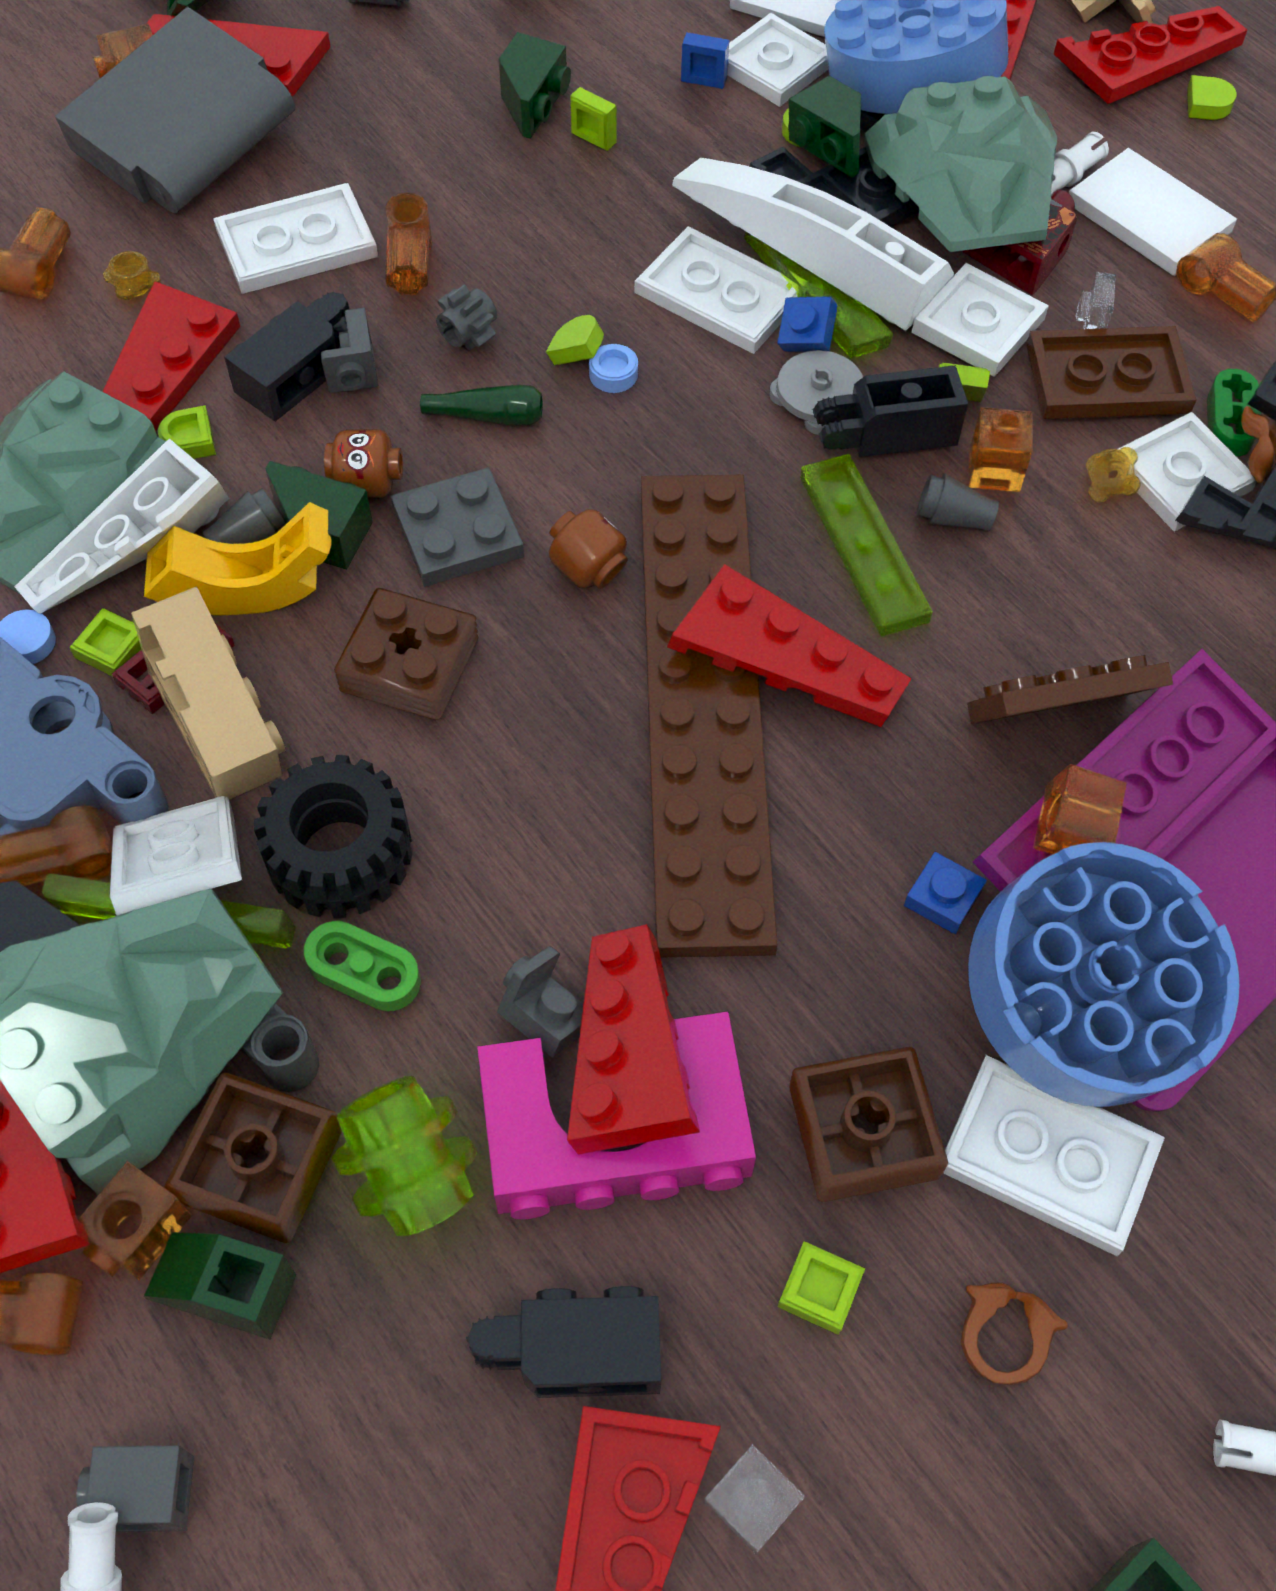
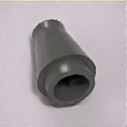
[917,474,999,531]
[202,488,286,544]

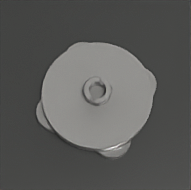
[769,350,863,435]

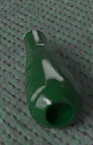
[420,385,543,425]

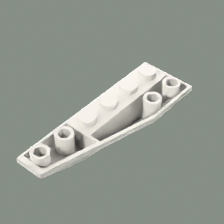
[672,158,955,331]

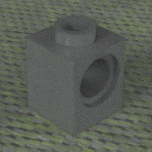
[76,1445,194,1532]

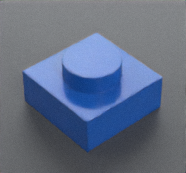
[681,32,730,89]
[777,296,838,352]
[904,852,987,935]

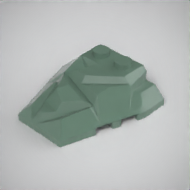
[864,76,1057,252]
[0,371,166,594]
[0,889,284,1197]

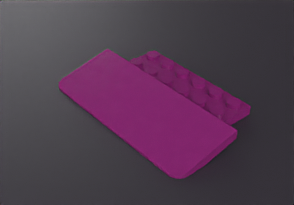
[972,649,1276,1112]

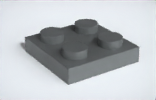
[390,467,524,587]

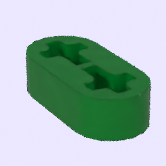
[1207,369,1261,457]

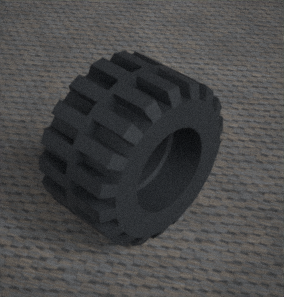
[254,755,412,919]

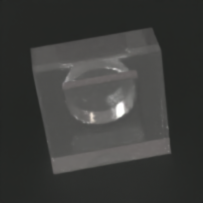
[1076,272,1116,329]
[704,1444,805,1555]

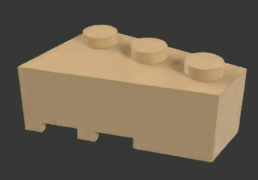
[131,586,285,800]

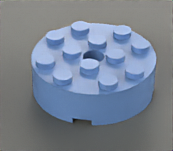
[824,0,1008,114]
[968,842,1240,1107]

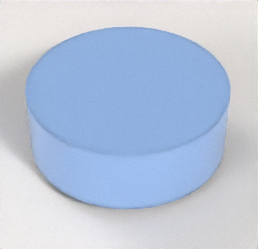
[589,344,638,393]
[0,610,56,664]

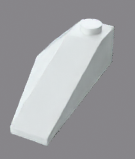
[14,439,230,614]

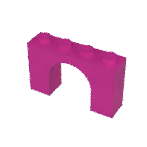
[477,1012,756,1219]

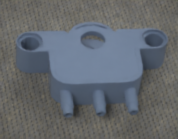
[0,637,168,859]

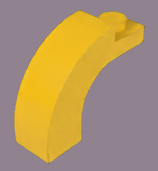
[144,502,331,616]

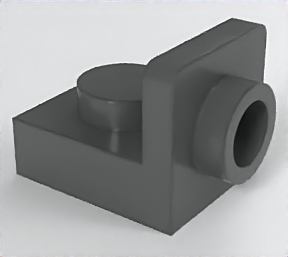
[321,307,379,393]
[497,946,584,1058]

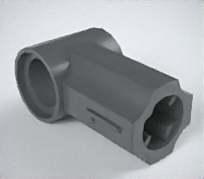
[241,1004,319,1092]

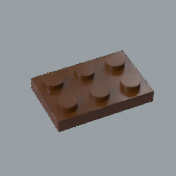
[1026,326,1197,419]
[967,655,1173,724]

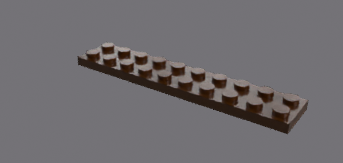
[641,474,778,958]

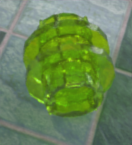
[332,1076,478,1236]

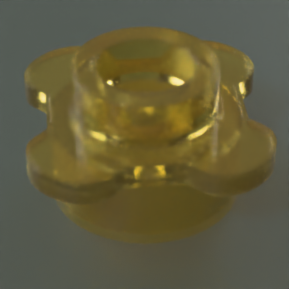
[103,251,161,300]
[1086,447,1141,502]

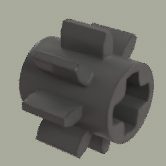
[436,285,497,351]

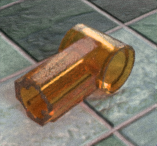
[385,192,432,295]
[0,207,71,300]
[1176,233,1276,322]
[0,805,112,886]
[0,1273,84,1355]

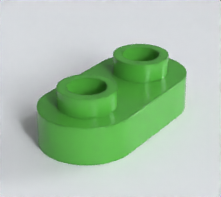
[304,921,421,1011]

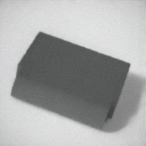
[55,7,295,214]

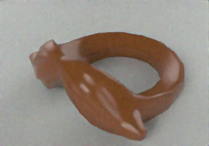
[1241,406,1276,484]
[960,1282,1068,1385]

